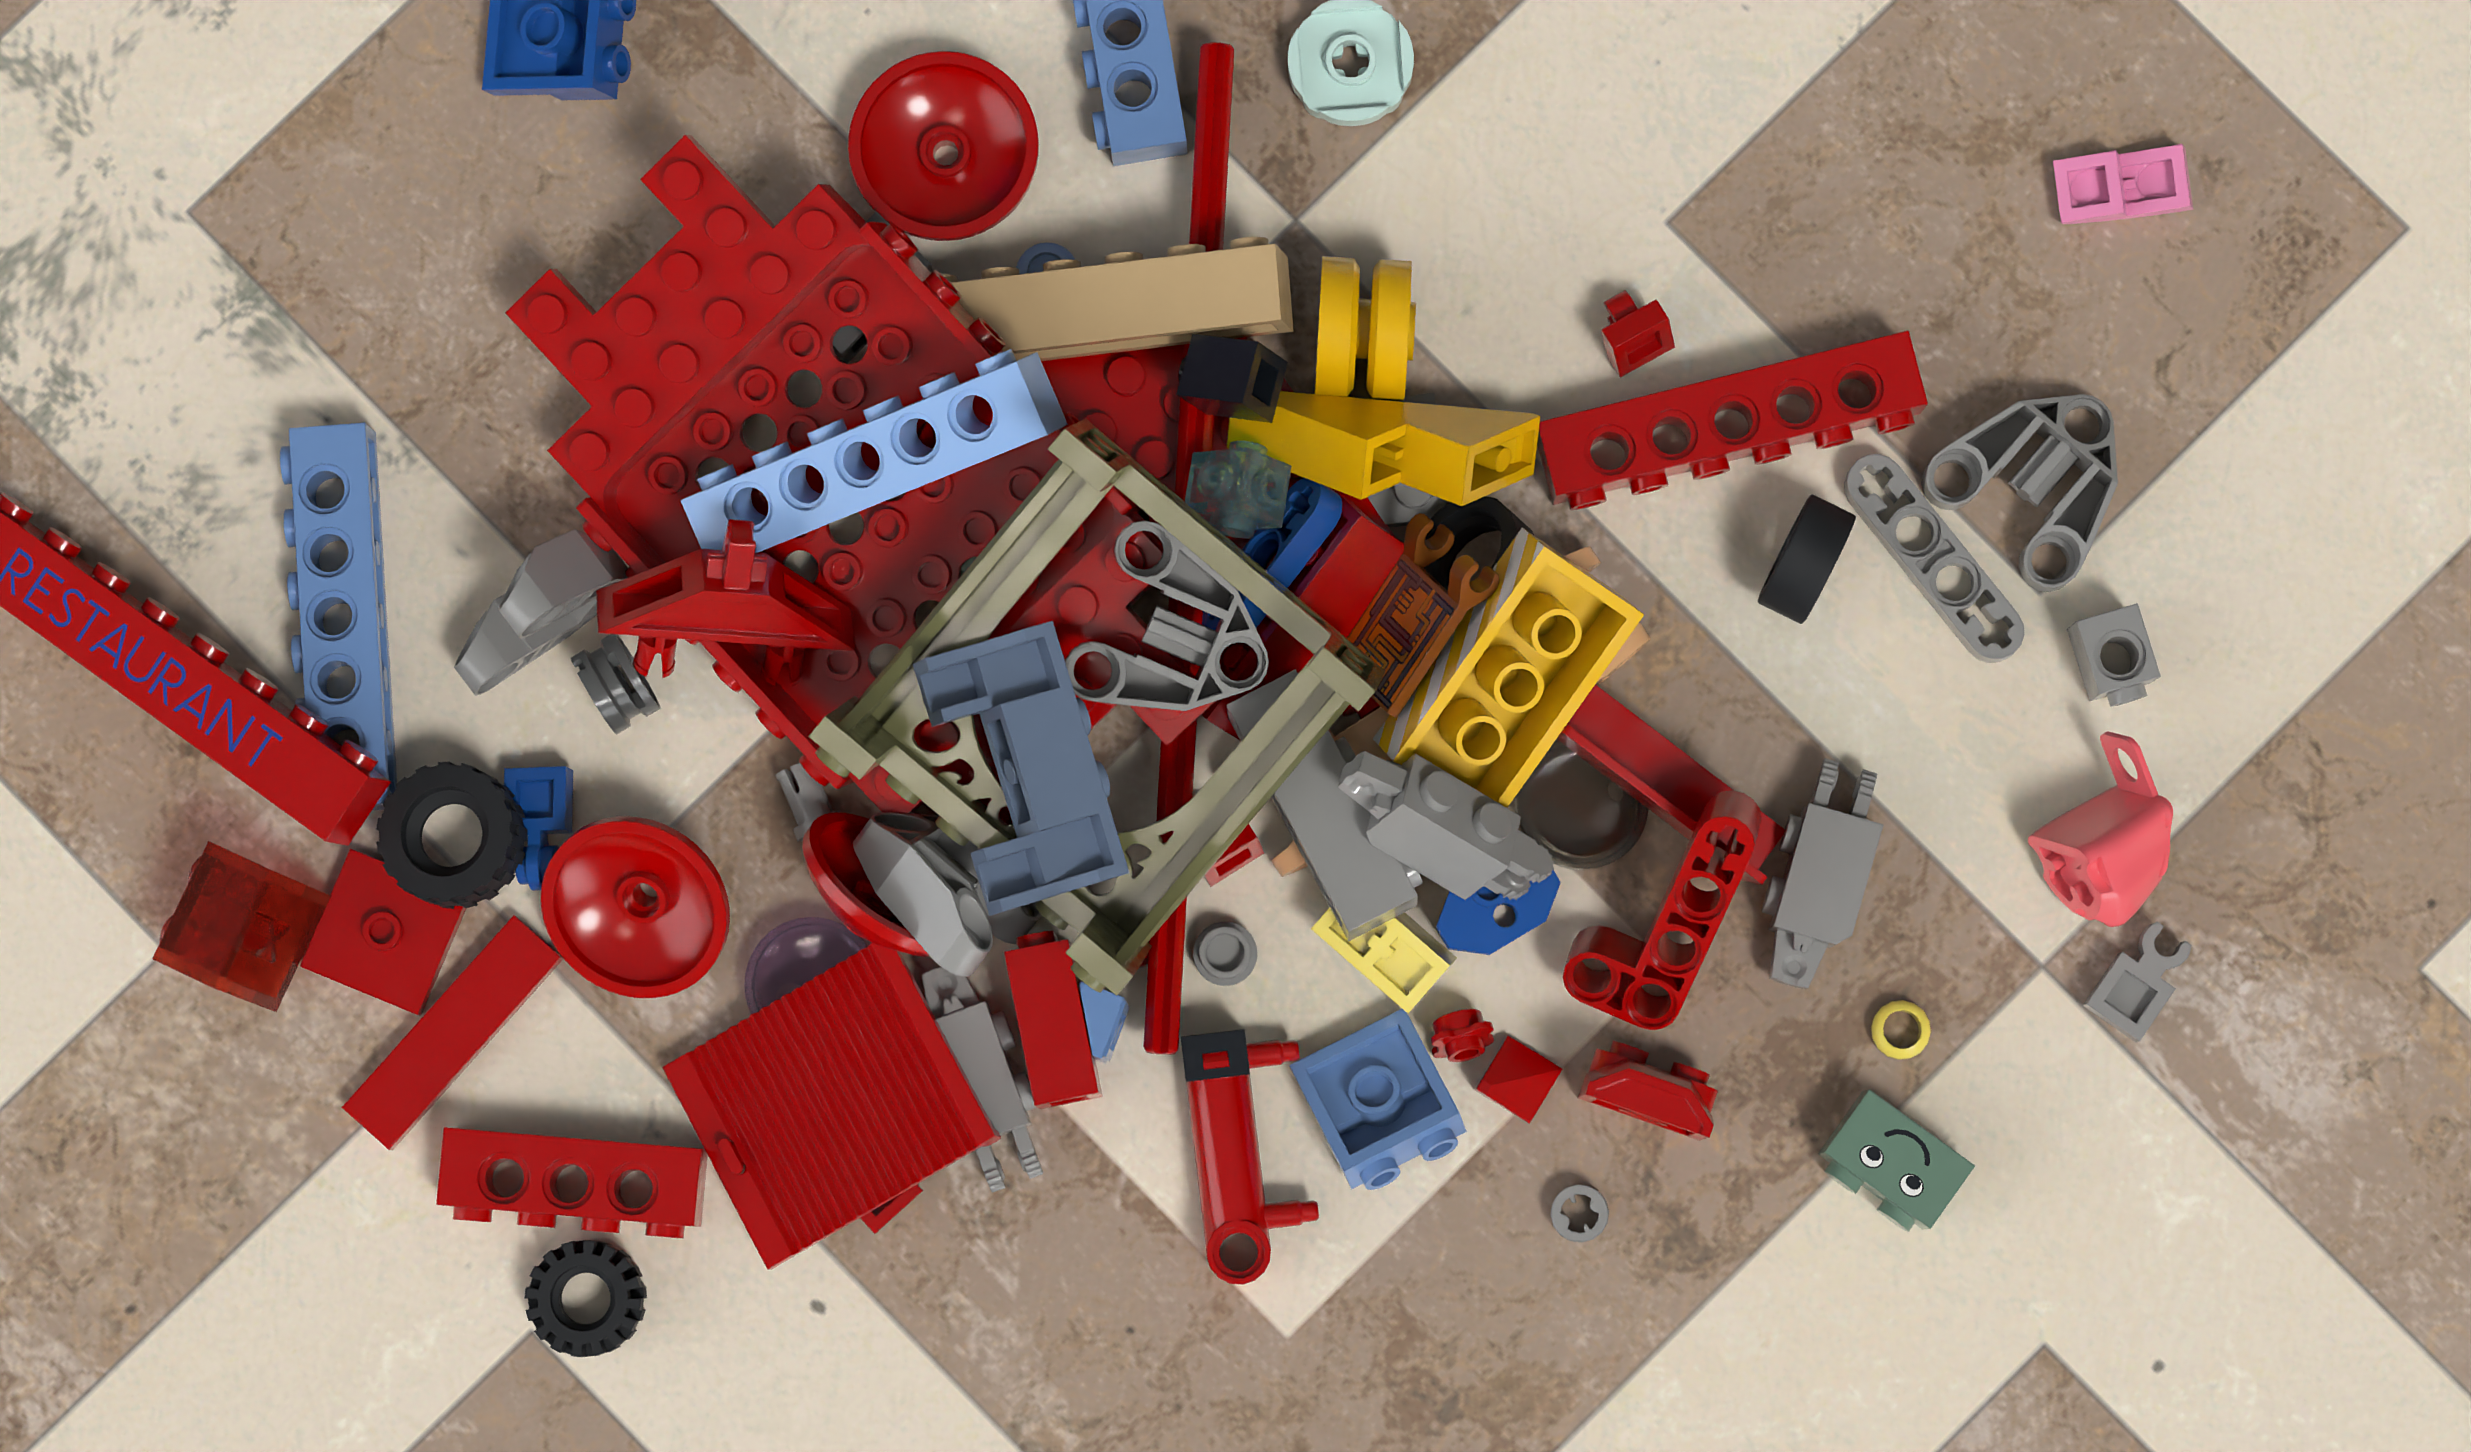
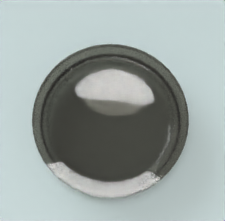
[1514,740,1649,870]

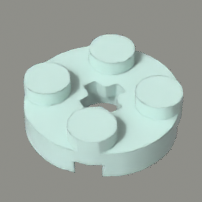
[1288,0,1414,126]

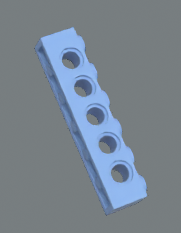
[680,349,1068,553]

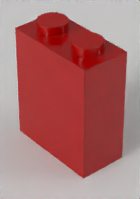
[1004,930,1103,1109]

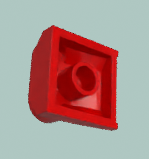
[1578,1041,1718,1141]

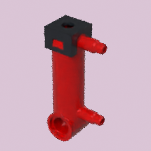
[1180,1029,1319,1285]

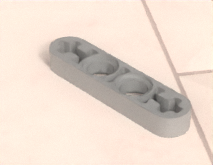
[1844,454,2025,663]

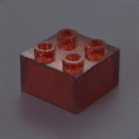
[152,841,331,1012]

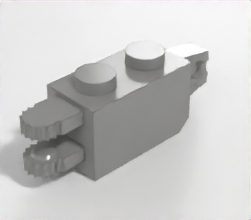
[1338,751,1555,900]
[1762,758,1884,989]
[922,967,1043,1193]

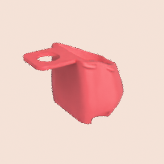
[2028,731,2173,927]

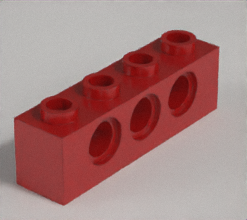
[436,1127,708,1239]

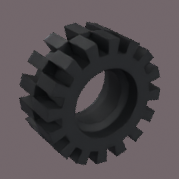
[524,1240,647,1357]

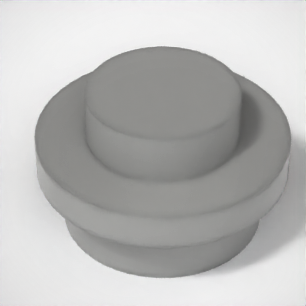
[1193,922,1257,986]

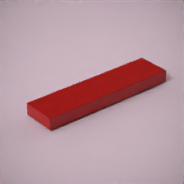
[341,915,564,1151]

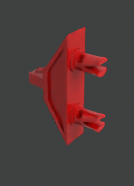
[596,519,856,687]

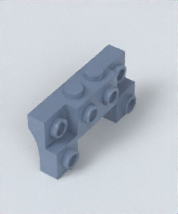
[913,621,1130,916]

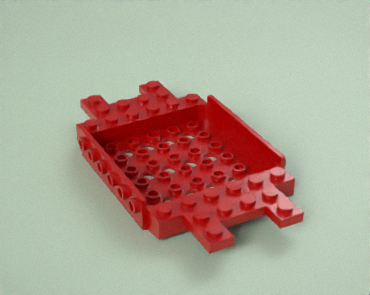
[505,135,1216,824]

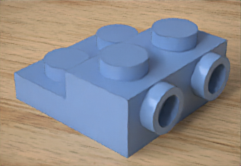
[1289,1009,1467,1190]

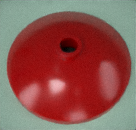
[848,51,1039,241]
[802,812,930,957]
[541,816,730,998]

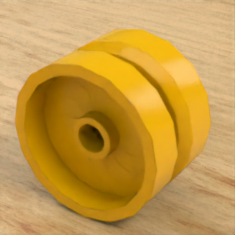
[1315,256,1416,401]

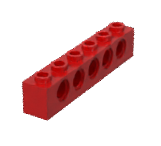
[1537,330,1928,510]

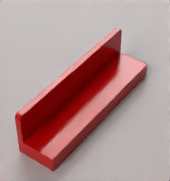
[1202,490,1404,741]
[1557,684,1785,885]

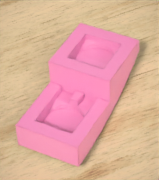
[2053,144,2193,224]

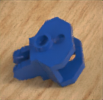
[1435,870,1561,955]

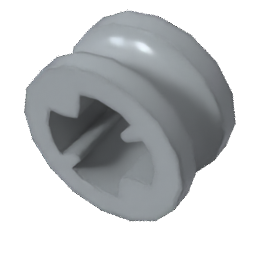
[1551,1184,1609,1243]

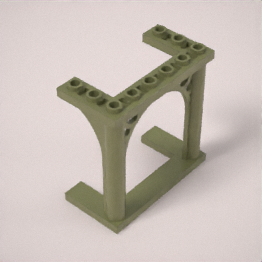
[808,419,1385,996]

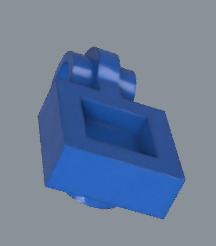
[504,766,573,891]

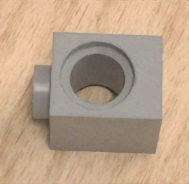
[2067,603,2161,707]

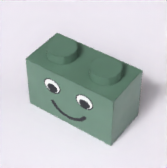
[1818,1089,1975,1232]

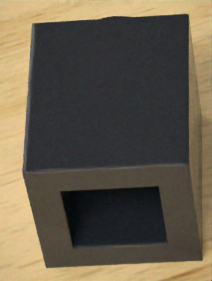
[1176,334,1288,423]

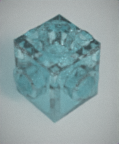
[1185,441,1292,538]

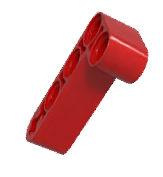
[1563,790,1762,1030]

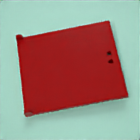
[662,943,1001,1270]

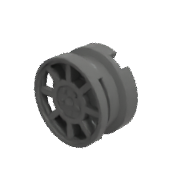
[571,634,661,735]

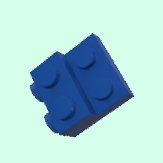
[482,0,636,101]

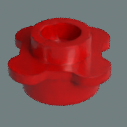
[1431,1009,1494,1062]

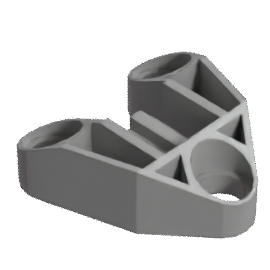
[1921,394,2118,592]
[1065,520,1269,711]
[454,529,628,696]
[853,812,1041,977]

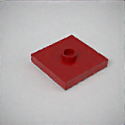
[300,849,467,1016]

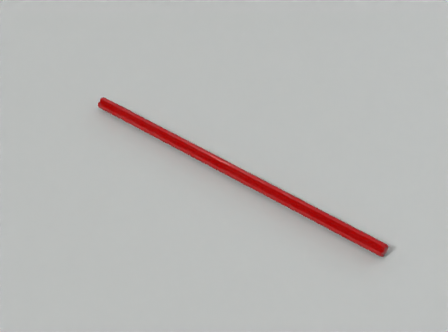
[1143,42,1234,1055]

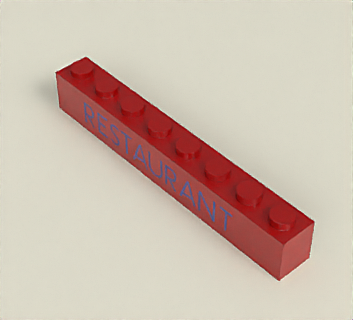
[0,492,391,846]

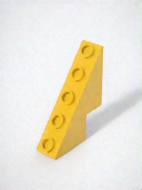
[1227,391,1540,506]

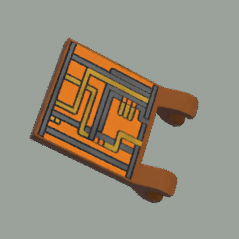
[1347,513,1499,718]

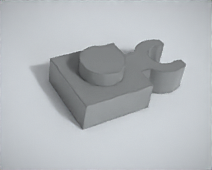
[2083,922,2191,1042]

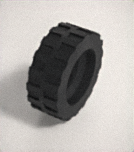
[376,761,528,909]

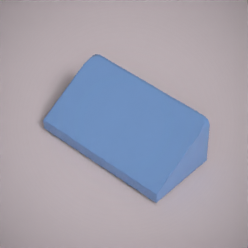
[1079,982,1130,1064]

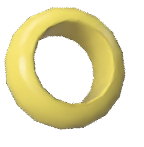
[1871,1000,1931,1060]

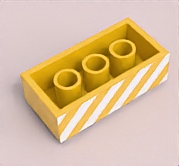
[1373,528,1644,808]

